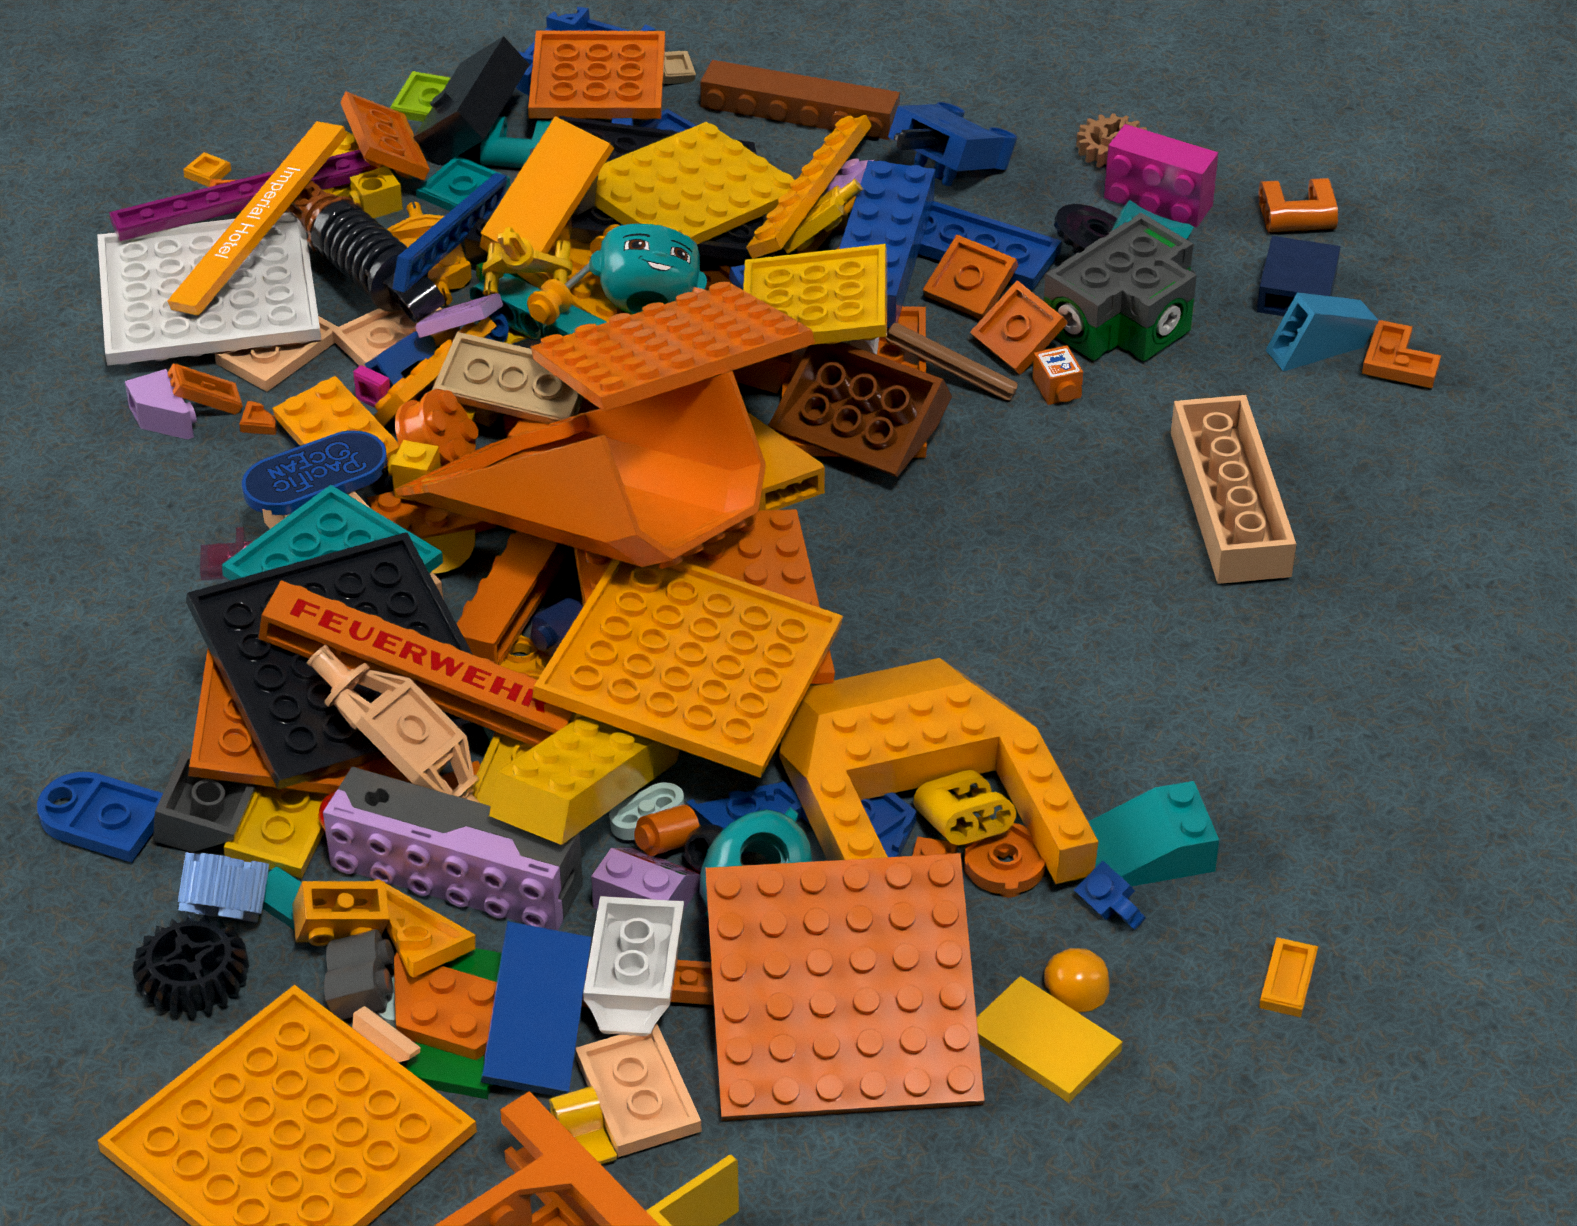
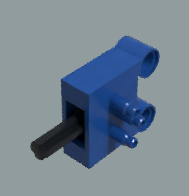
[888,102,1017,186]

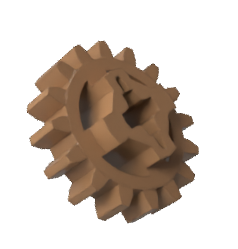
[1076,114,1147,168]

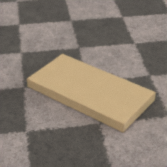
[432,332,584,424]

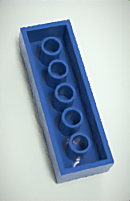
[839,160,935,328]

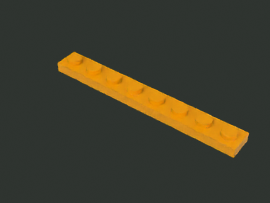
[746,115,872,259]

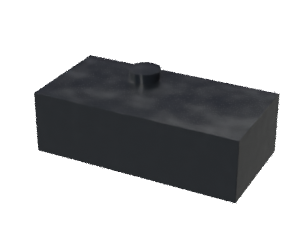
[413,36,530,165]

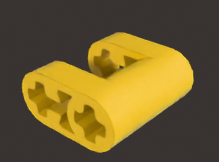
[913,770,1016,845]

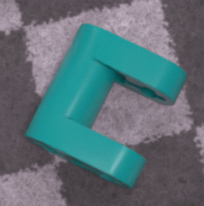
[480,116,552,168]

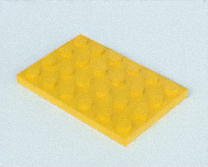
[594,122,794,244]

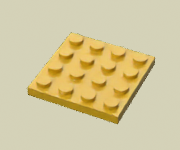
[743,244,887,345]

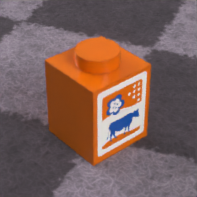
[1032,345,1083,405]

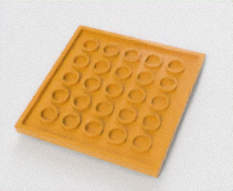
[532,559,843,778]
[97,985,477,1226]

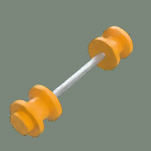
[527,224,620,325]

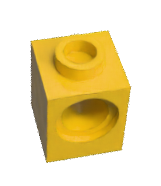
[347,166,403,218]

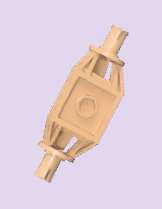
[307,645,480,803]

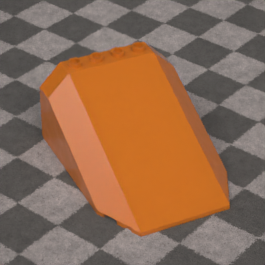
[395,371,766,569]

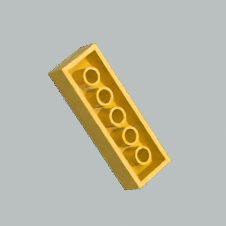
[489,715,680,845]

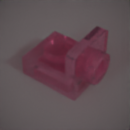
[200,527,253,580]

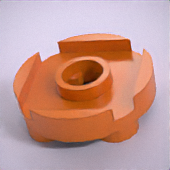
[964,823,1046,898]

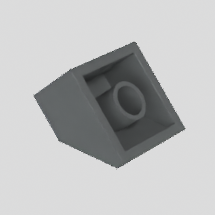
[153,750,257,852]

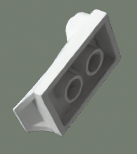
[583,896,685,1036]

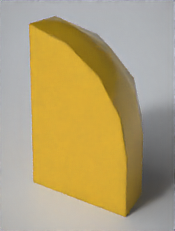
[422,529,475,574]

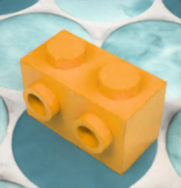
[292,881,389,946]

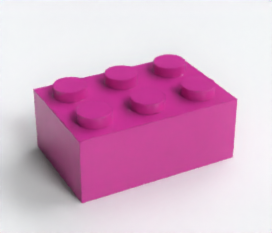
[1104,124,1218,227]

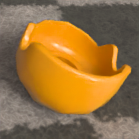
[1044,948,1110,1012]

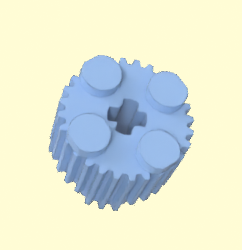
[178,852,269,922]

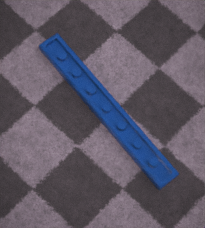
[392,173,507,292]

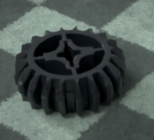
[132,914,249,1021]

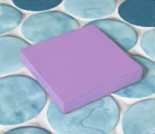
[415,293,504,338]

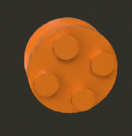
[395,389,478,466]

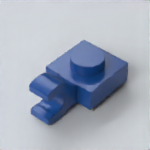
[1074,860,1146,930]

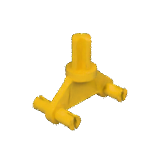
[482,227,573,296]

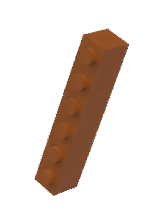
[700,60,900,140]

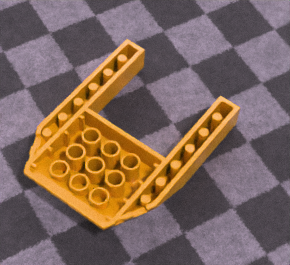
[779,658,1099,884]

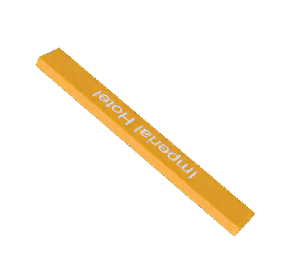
[167,121,347,316]

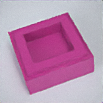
[353,365,390,407]

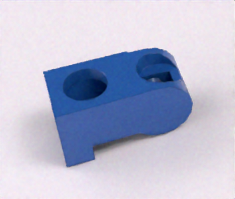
[365,331,436,388]

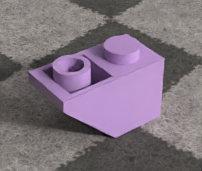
[125,369,197,439]

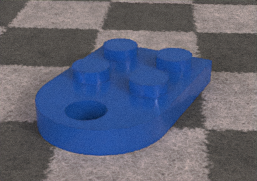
[37,772,163,863]

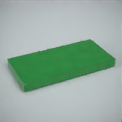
[406,948,501,1100]

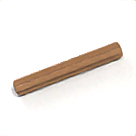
[886,323,1018,401]

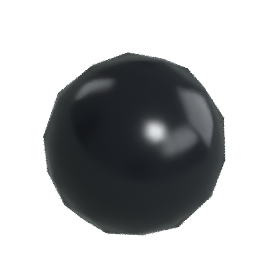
[684,824,724,874]

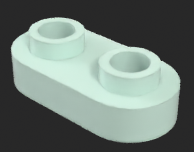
[609,782,684,840]

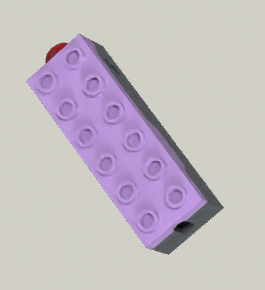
[318,767,583,931]

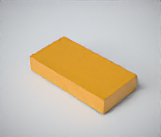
[1259,937,1318,1017]

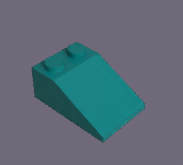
[1088,781,1219,887]

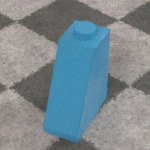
[1266,292,1379,371]

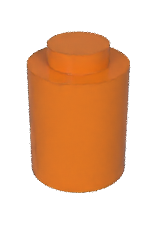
[634,804,700,856]

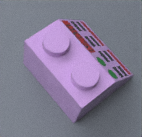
[591,848,700,910]

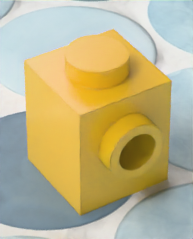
[388,440,441,501]

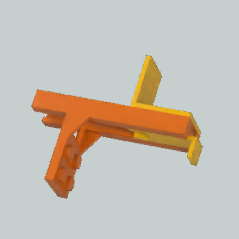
[434,1091,739,1226]

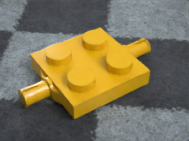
[776,178,863,254]

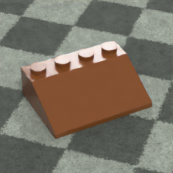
[768,342,952,477]

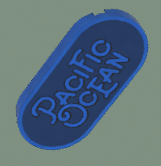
[242,431,388,515]

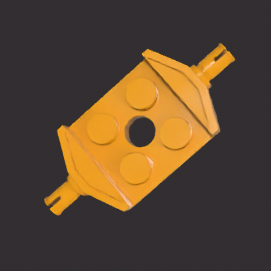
[387,202,472,306]

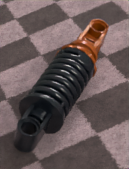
[286,180,445,324]

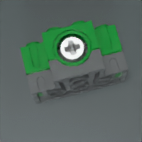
[1044,213,1197,361]

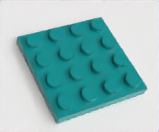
[222,485,443,581]

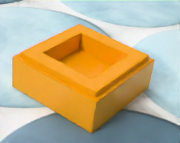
[183,152,231,187]

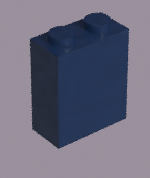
[1257,236,1341,316]

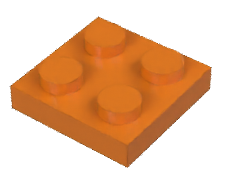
[923,235,1019,320]
[970,281,1068,375]

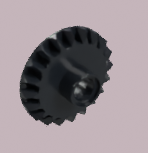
[1054,204,1117,254]

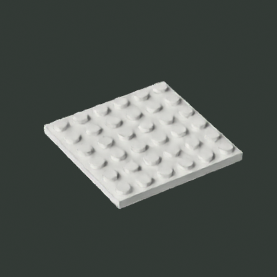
[97,212,321,366]

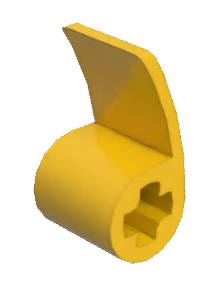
[549,1086,617,1164]

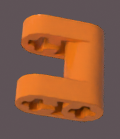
[1259,178,1338,233]

